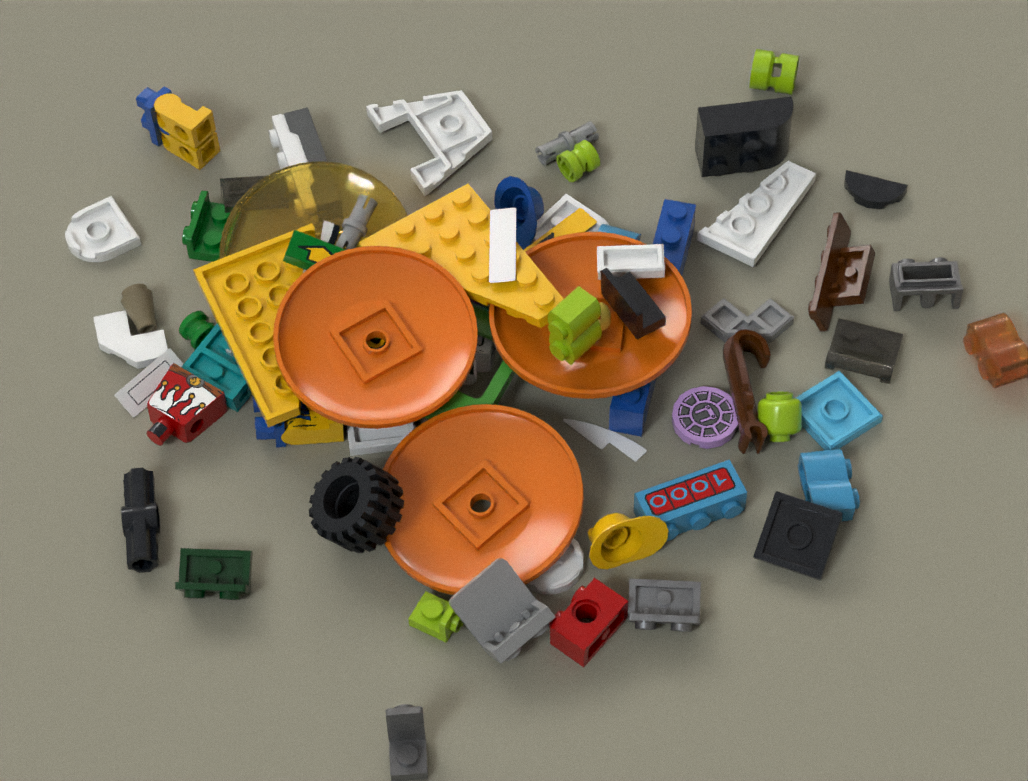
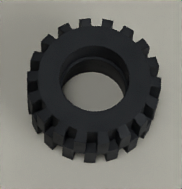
[309,457,404,553]

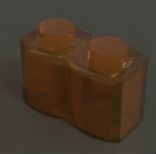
[963,312,1028,388]

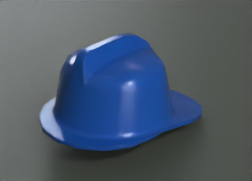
[494,176,544,250]

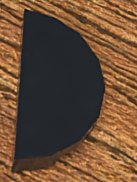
[844,170,908,209]

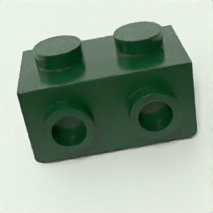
[175,548,253,600]

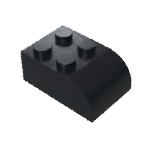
[695,97,794,177]

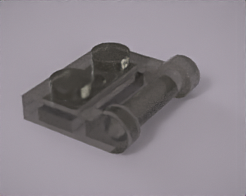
[824,318,903,385]

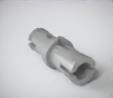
[535,121,599,165]
[335,194,378,250]

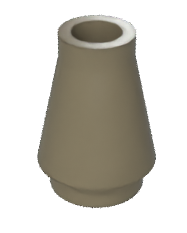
[121,284,157,334]

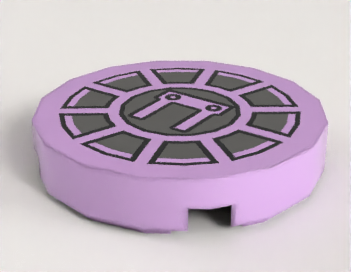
[672,386,738,449]

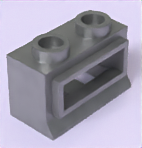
[889,257,963,311]

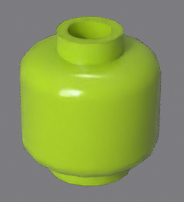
[758,391,802,442]

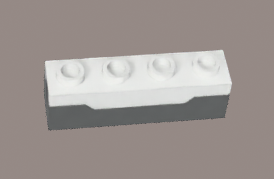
[268,107,344,228]

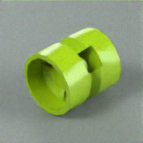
[749,49,799,95]

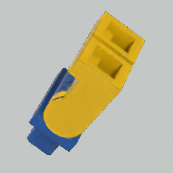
[136,86,220,170]
[252,395,344,448]

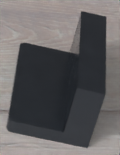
[600,268,666,340]

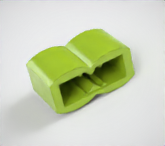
[548,286,602,365]

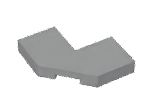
[701,298,794,343]

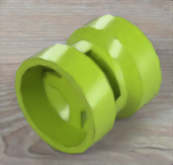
[556,140,600,182]

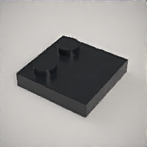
[753,491,843,581]

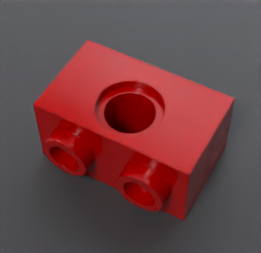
[549,578,628,668]

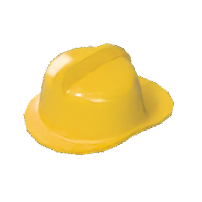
[588,513,669,570]

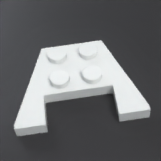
[366,90,492,196]

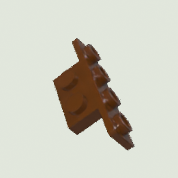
[808,212,875,332]

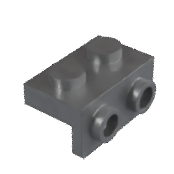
[628,579,701,632]

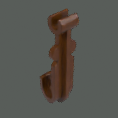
[723,329,771,454]

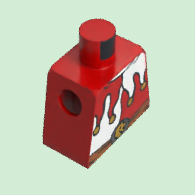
[146,363,228,446]

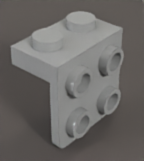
[449,558,555,664]

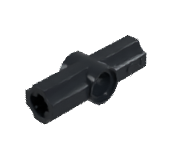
[121,467,160,573]

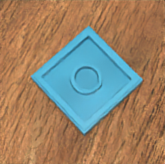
[796,371,883,450]

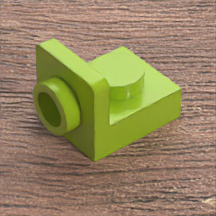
[408,591,463,643]

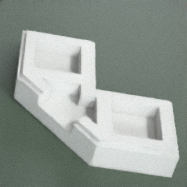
[93,310,168,369]

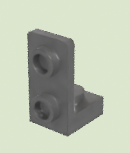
[385,704,428,781]

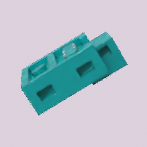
[182,323,252,412]

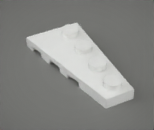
[697,161,816,267]

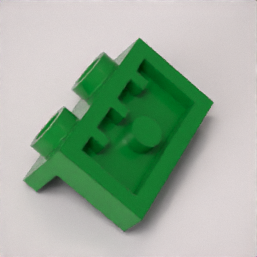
[182,190,242,262]

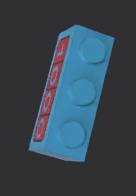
[633,459,747,542]

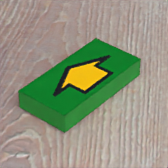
[283,230,346,270]

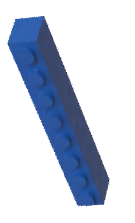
[609,199,696,437]

